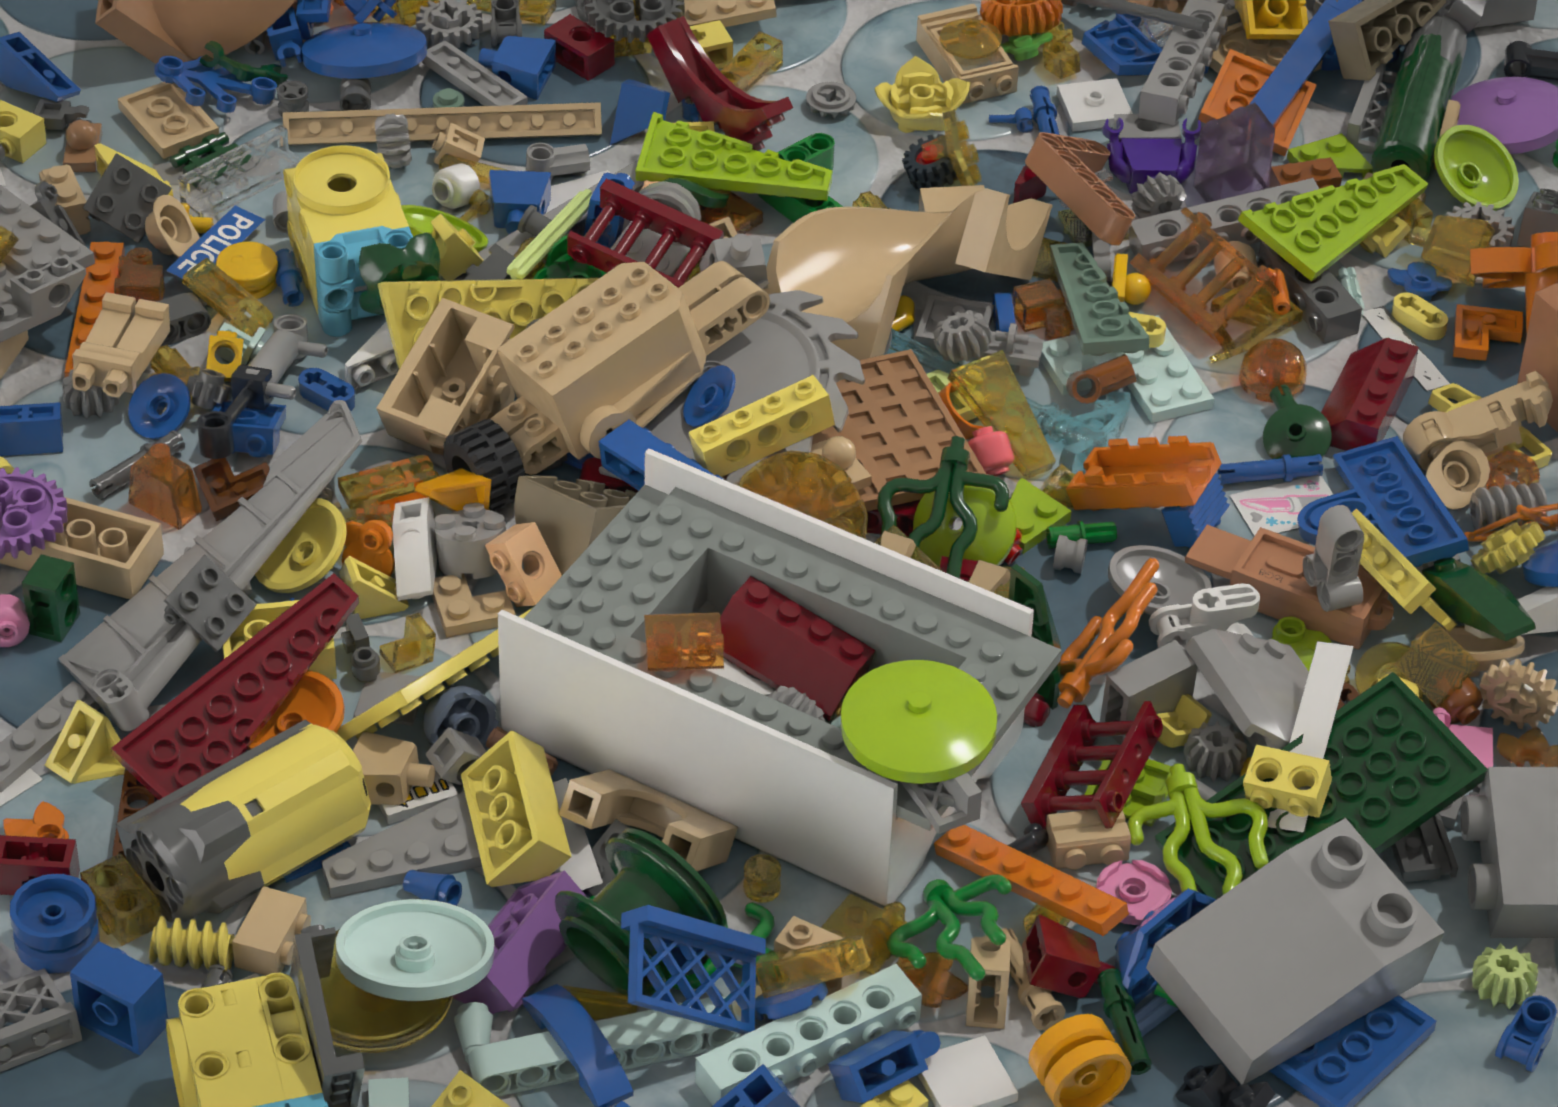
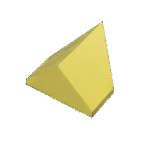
[339,556,409,619]
[44,700,125,784]

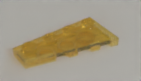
[947,350,1056,480]

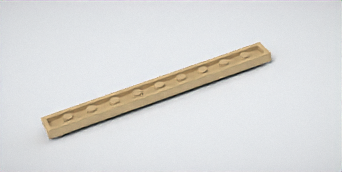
[283,102,602,146]

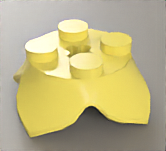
[874,56,970,133]

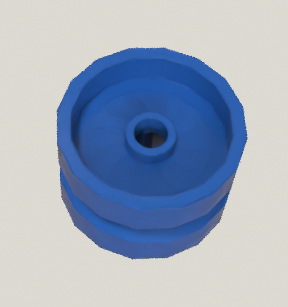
[10,874,100,974]

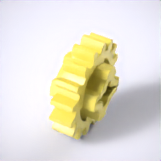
[1470,521,1545,574]

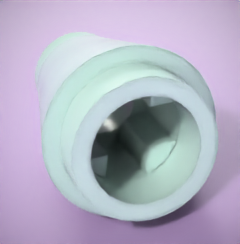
[454,1002,493,1063]

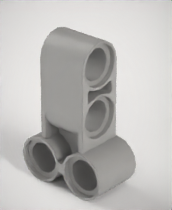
[1302,505,1364,612]

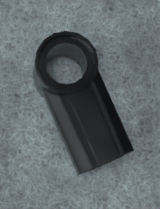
[1504,41,1558,80]

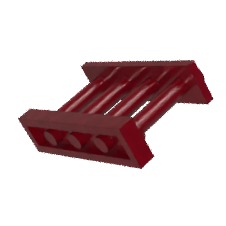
[567,178,724,288]
[1021,701,1164,829]

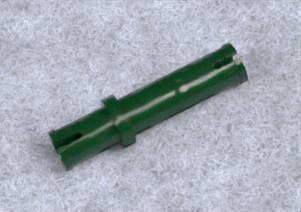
[1097,968,1152,1075]

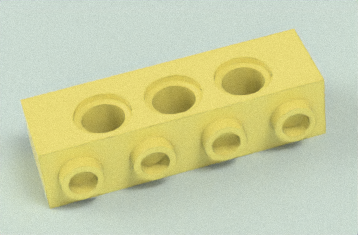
[0,100,47,163]
[688,375,835,477]

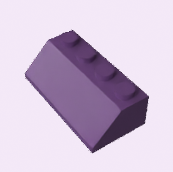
[449,870,587,1014]

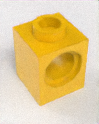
[206,331,244,382]

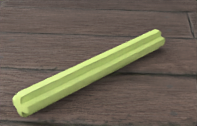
[507,189,592,279]

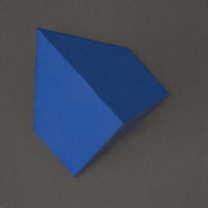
[610,79,670,145]

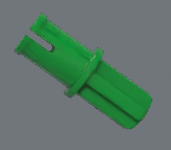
[1046,521,1117,549]

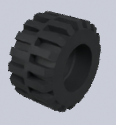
[443,419,526,511]

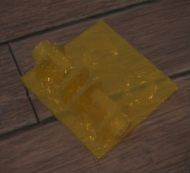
[821,893,907,975]

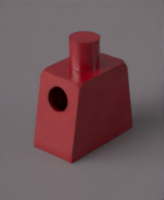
[1022,914,1116,998]

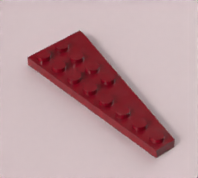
[111,573,359,800]

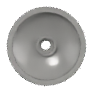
[1108,545,1212,619]

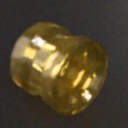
[743,854,781,903]

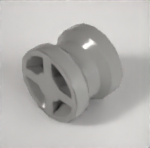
[1053,535,1088,574]

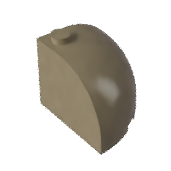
[514,476,637,575]

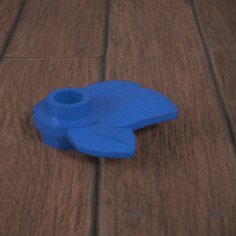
[1387,262,1453,302]

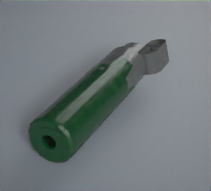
[1371,0,1487,180]

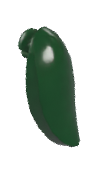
[664,178,730,208]

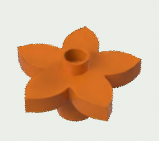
[1470,232,1558,333]

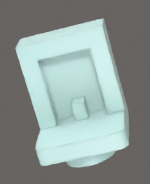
[215,322,266,365]

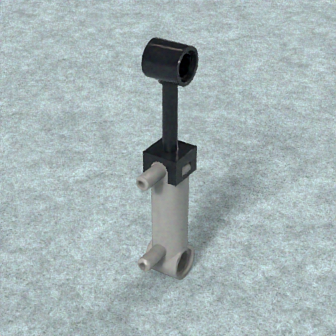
[197,314,328,459]

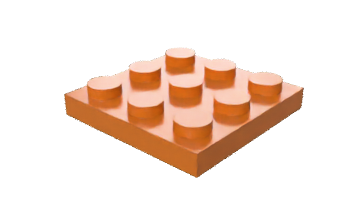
[1198,49,1316,156]

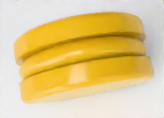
[216,241,278,300]

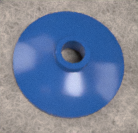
[683,365,736,428]
[128,373,191,439]

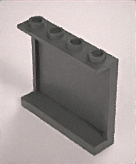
[290,925,365,1107]

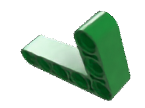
[757,133,843,223]

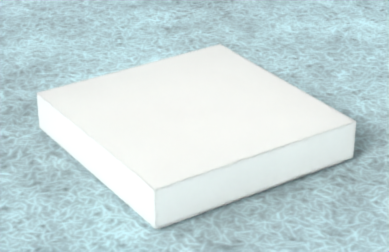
[918,1035,1018,1107]

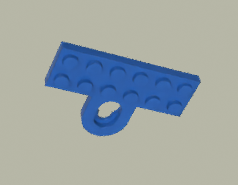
[1297,436,1469,568]

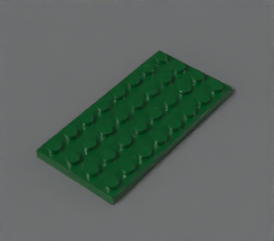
[1154,672,1488,899]

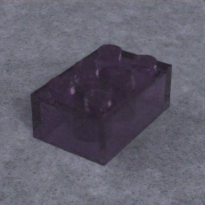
[1193,102,1275,203]

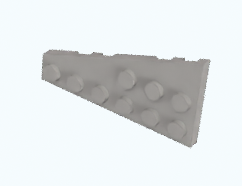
[322,791,482,898]

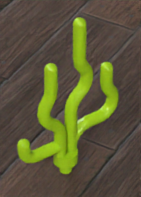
[1127,764,1268,895]

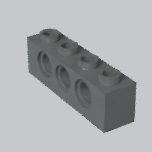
[1257,240,1362,344]

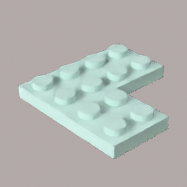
[1040,315,1214,423]

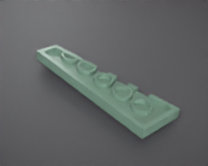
[1050,242,1149,356]

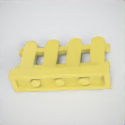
[1352,508,1457,632]

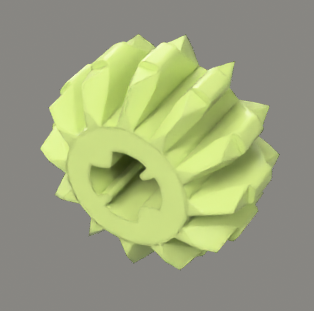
[1472,942,1538,1010]

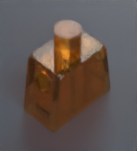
[128,443,202,530]

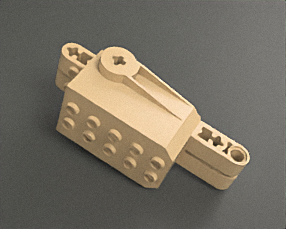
[491,261,770,475]

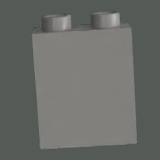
[1460,767,1558,938]

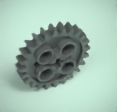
[584,0,685,43]

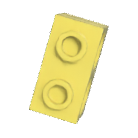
[1243,744,1332,818]

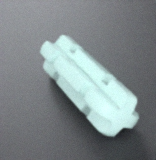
[1337,266,1365,317]

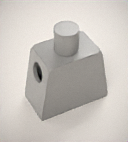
[699,234,768,289]

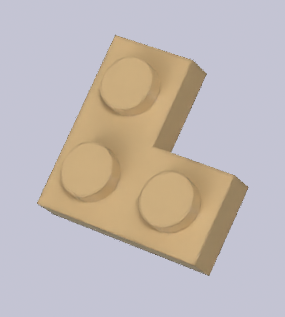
[432,573,516,638]

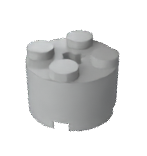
[435,503,506,579]

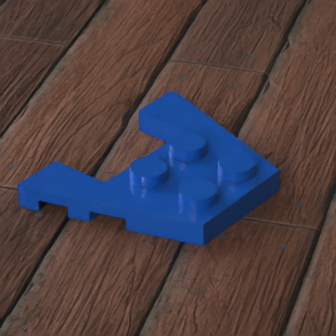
[1081,13,1209,76]

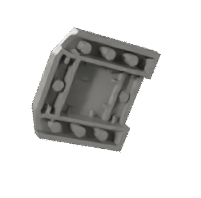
[1185,628,1309,749]

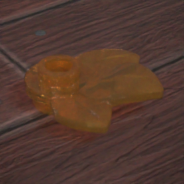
[1497,727,1558,767]
[895,952,968,1008]

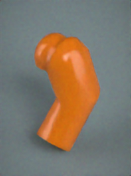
[1261,268,1291,315]

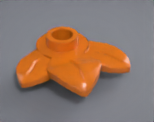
[341,520,395,577]
[3,801,69,839]

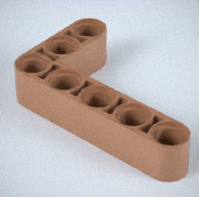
[1025,132,1135,246]

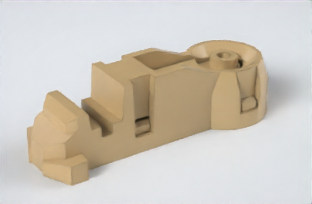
[1403,371,1553,471]

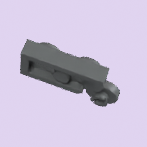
[30,181,86,246]

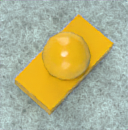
[1112,253,1151,305]

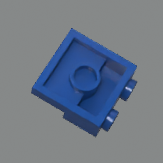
[212,401,286,457]

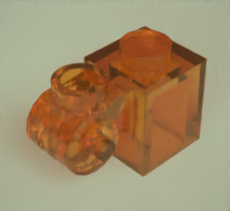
[114,247,165,304]
[1012,278,1075,341]

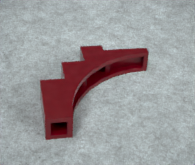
[646,16,793,151]

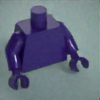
[1102,117,1201,194]

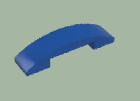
[522,984,634,1107]

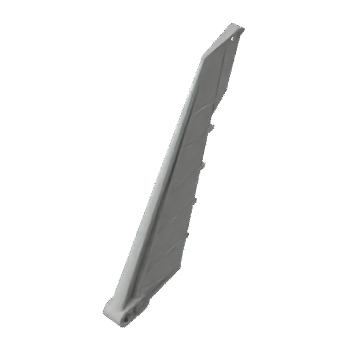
[58,400,362,731]

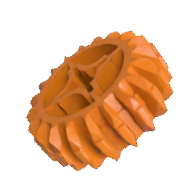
[980,0,1063,37]

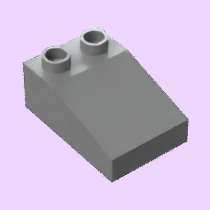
[1146,818,1444,1085]

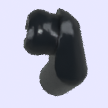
[1008,823,1049,855]

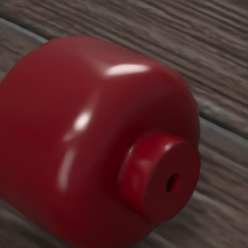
[1023,693,1050,727]

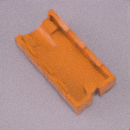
[1066,436,1222,511]

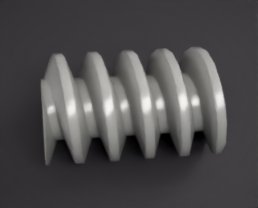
[1470,482,1547,530]

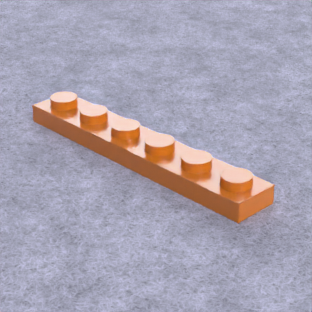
[64,242,125,377]
[934,825,1129,936]

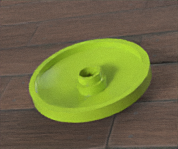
[841,660,997,784]

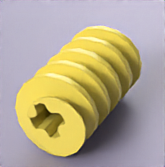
[149,916,235,972]

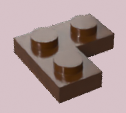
[193,457,270,522]

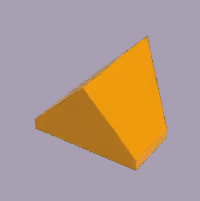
[414,469,492,512]

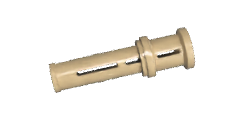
[1001,928,1065,1030]

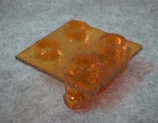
[644,613,724,671]

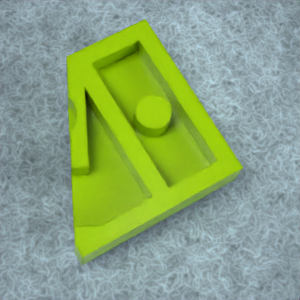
[1010,478,1071,554]

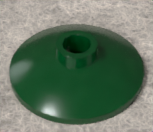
[1263,404,1332,459]

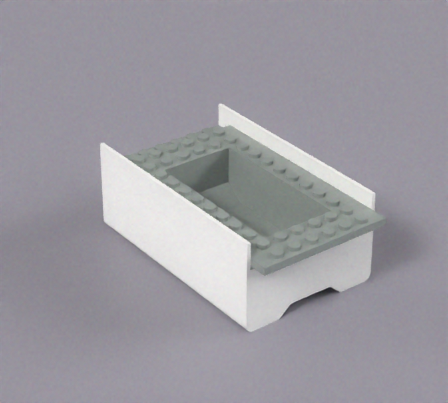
[498,448,1061,908]

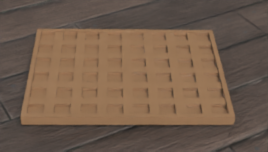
[722,349,986,521]

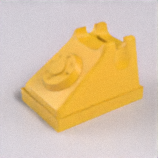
[1234,0,1308,40]

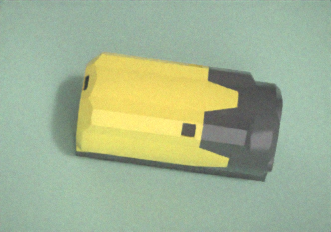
[116,720,371,922]

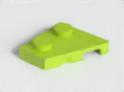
[1287,133,1373,179]

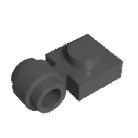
[341,613,381,683]

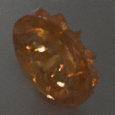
[1486,451,1540,490]

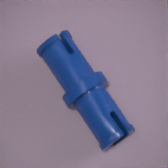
[275,248,304,307]

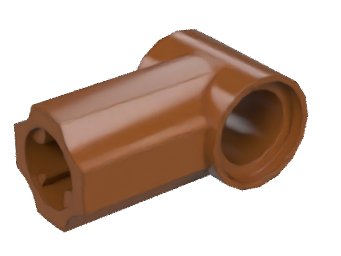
[1066,354,1137,404]

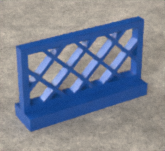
[621,905,766,1035]

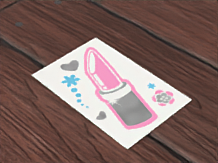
[1229,476,1334,536]

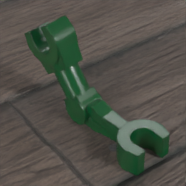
[199,41,288,87]

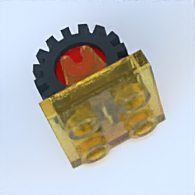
[902,109,982,191]

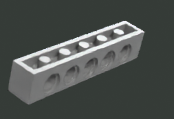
[1138,0,1229,125]
[1129,178,1319,270]

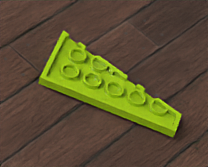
[635,112,833,201]
[1238,164,1428,282]

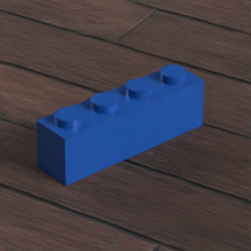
[598,420,724,491]

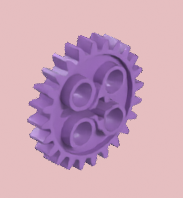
[0,467,68,559]

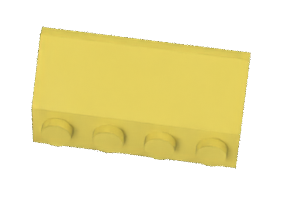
[461,730,572,887]

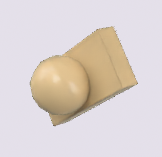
[807,436,872,496]

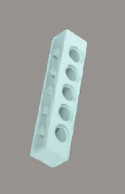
[695,964,922,1105]

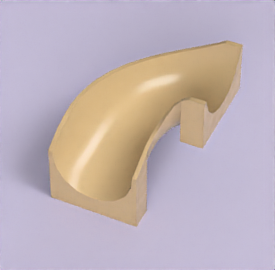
[763,188,1052,360]

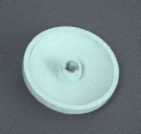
[336,899,494,1001]

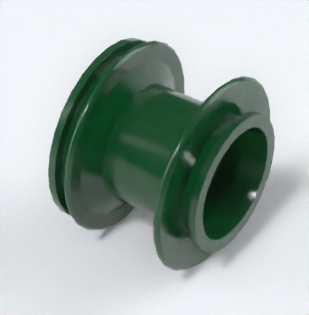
[555,828,727,1000]

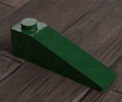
[1421,557,1536,641]
[1008,564,1061,710]

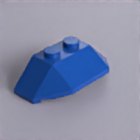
[1115,888,1217,1006]

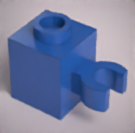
[267,6,303,67]

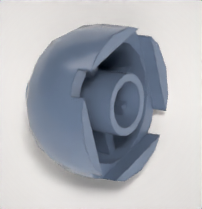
[423,685,499,750]

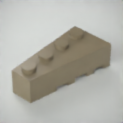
[1328,0,1446,81]

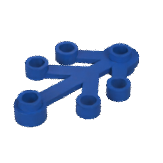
[154,56,277,113]

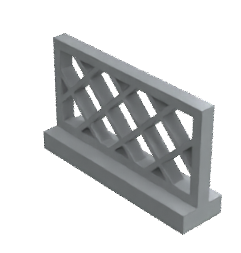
[0,968,82,1072]

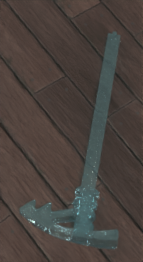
[890,328,1131,480]

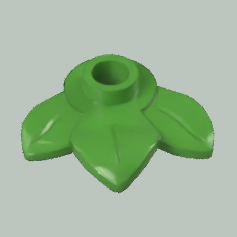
[1000,32,1053,61]

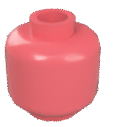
[968,426,1015,476]

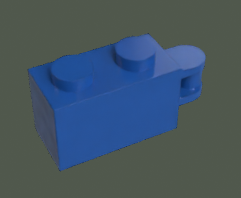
[828,1030,941,1103]

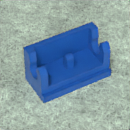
[0,402,64,456]

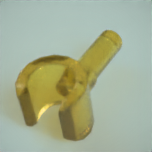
[460,189,491,222]

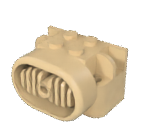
[376,298,515,455]

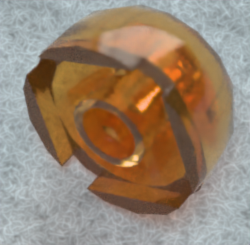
[1239,338,1307,403]

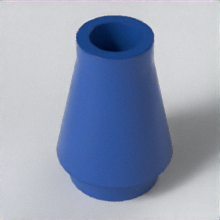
[403,870,462,906]

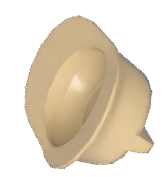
[145,195,200,258]
[1426,441,1490,510]

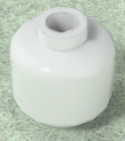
[432,163,480,209]

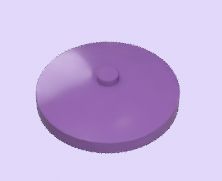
[1452,77,1558,154]

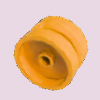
[1028,1014,1132,1107]

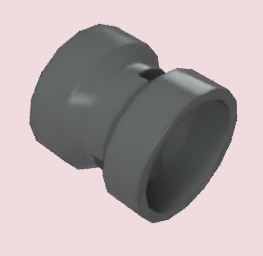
[340,78,371,111]

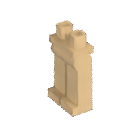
[72,292,170,398]

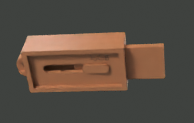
[1185,525,1394,650]

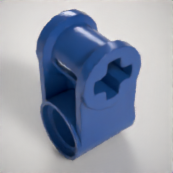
[1495,995,1557,1073]

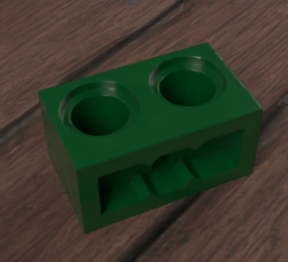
[22,554,80,643]

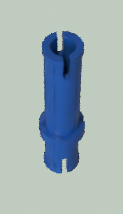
[1030,85,1060,135]
[1217,454,1323,485]

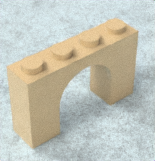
[559,769,738,871]

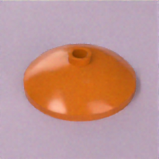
[247,670,345,750]

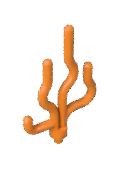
[1057,558,1159,708]

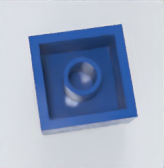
[70,941,168,1056]

